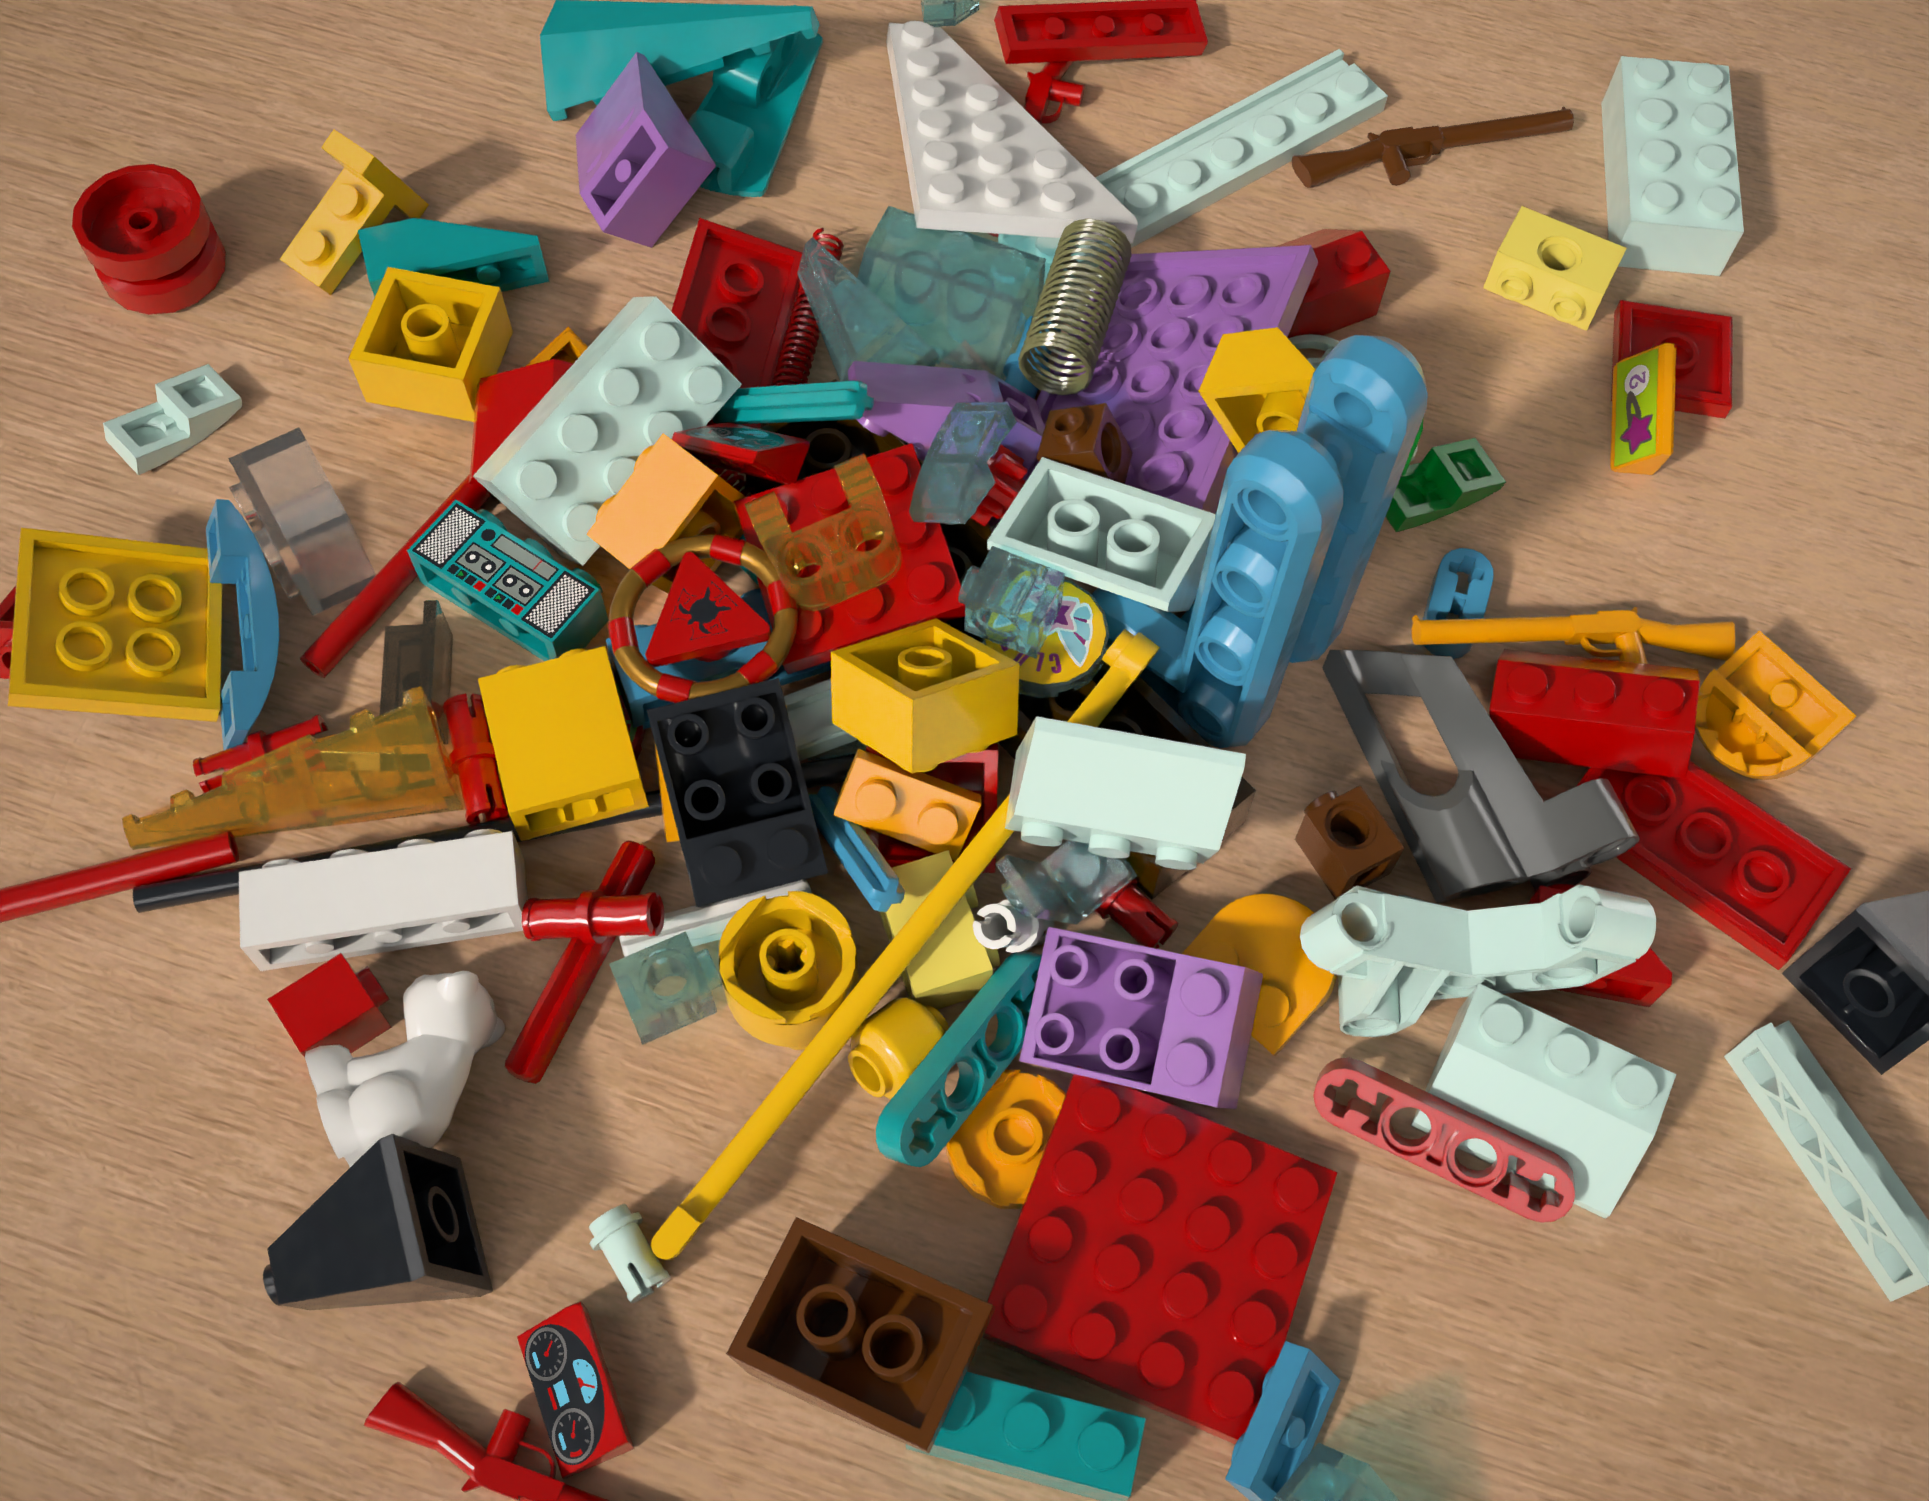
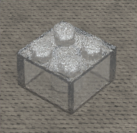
[228,427,376,616]

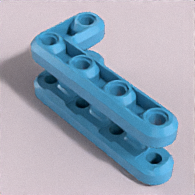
[1090,335,1428,748]

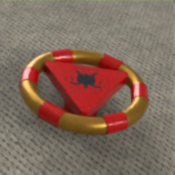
[608,534,799,703]

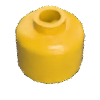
[848,998,949,1099]

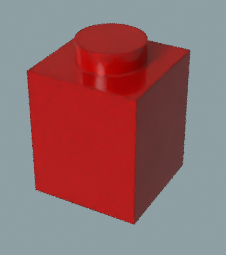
[267,953,392,1057]

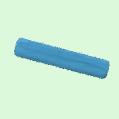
[808,786,905,912]

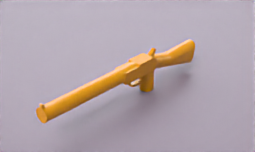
[1411,607,1735,664]

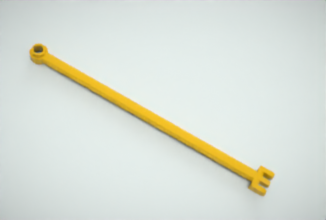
[651,629,1160,1260]

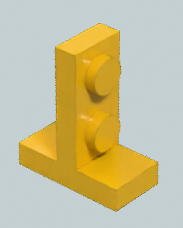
[280,129,429,295]

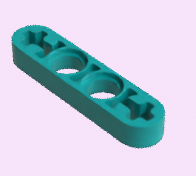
[876,951,1042,1168]

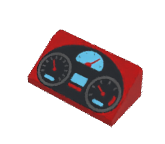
[672,423,810,485]
[517,1301,635,1479]

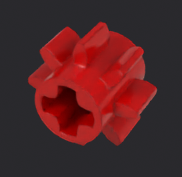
[953,444,1028,527]

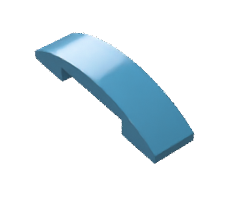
[206,499,279,750]

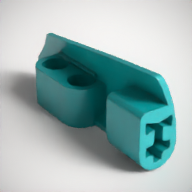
[688,5,823,197]

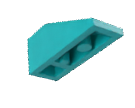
[358,218,549,296]

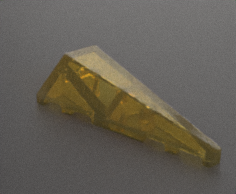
[122,686,464,850]

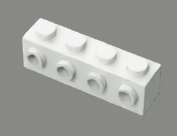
[239,829,528,971]

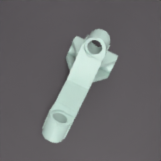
[1300,884,1656,1037]

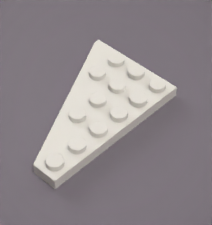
[886,21,1138,243]

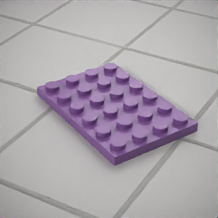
[988,245,1318,530]

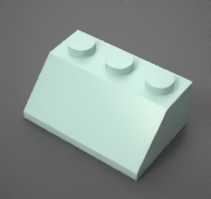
[987,457,1216,612]
[1005,716,1246,870]
[1411,983,1676,1219]

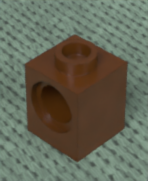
[1036,403,1133,484]
[1295,785,1404,900]

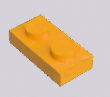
[833,748,981,861]

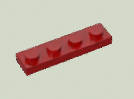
[994,0,1208,64]

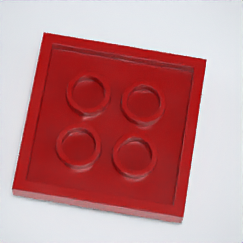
[734,443,970,675]

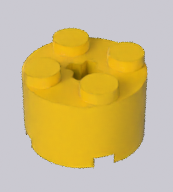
[719,891,859,1050]

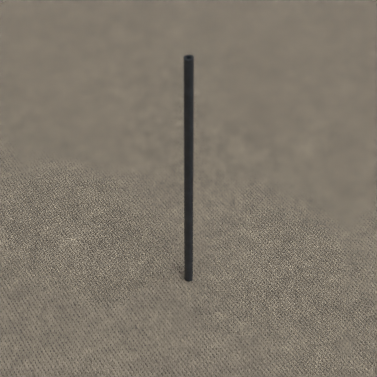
[133,753,856,913]

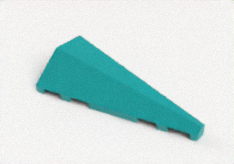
[540,0,820,121]

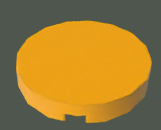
[946,1069,1066,1209]

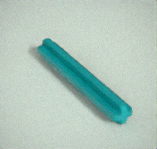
[713,381,874,424]

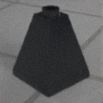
[1782,890,1929,1075]
[263,1134,493,1310]

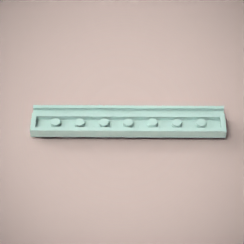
[998,49,1388,292]

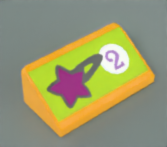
[1610,343,1676,475]

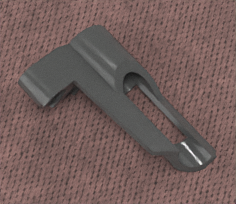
[1322,650,1640,903]

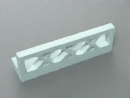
[1724,1020,1929,1302]

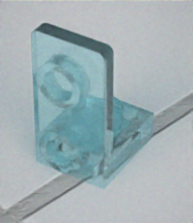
[996,840,1137,924]

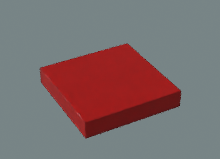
[1611,300,1733,419]

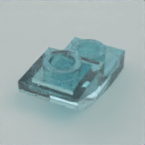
[909,402,1017,525]

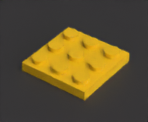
[8,527,222,722]

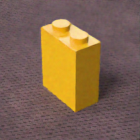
[478,646,649,841]

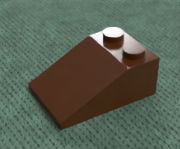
[726,1217,995,1454]

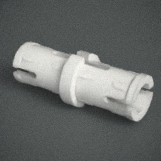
[973,898,1055,953]

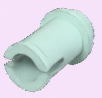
[589,1204,671,1303]

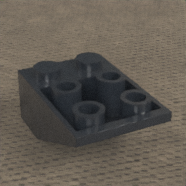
[647,678,828,907]

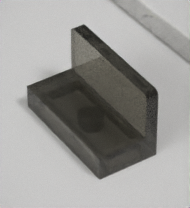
[378,600,453,748]

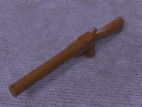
[1292,107,1574,188]

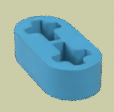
[1423,548,1493,659]

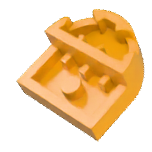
[1695,630,1856,780]
[1182,894,1337,1056]

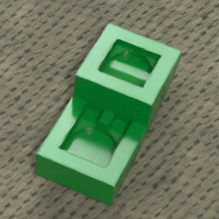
[1385,438,1506,532]

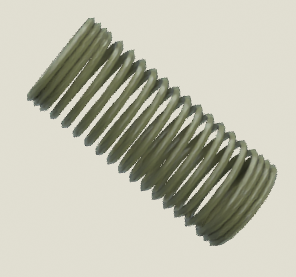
[1018,218,1132,395]

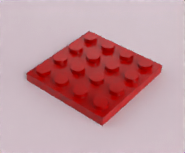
[982,1066,1338,1444]

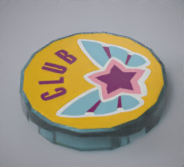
[979,575,1109,698]

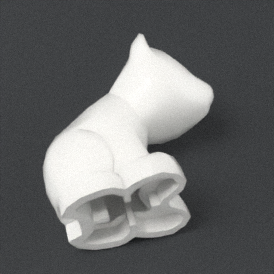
[305,971,505,1167]

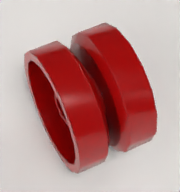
[72,164,226,315]

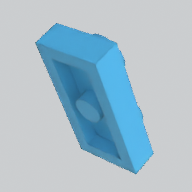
[1225,1341,1341,1501]

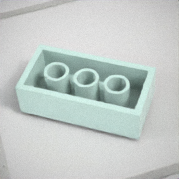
[1601,56,1744,276]
[473,296,742,566]

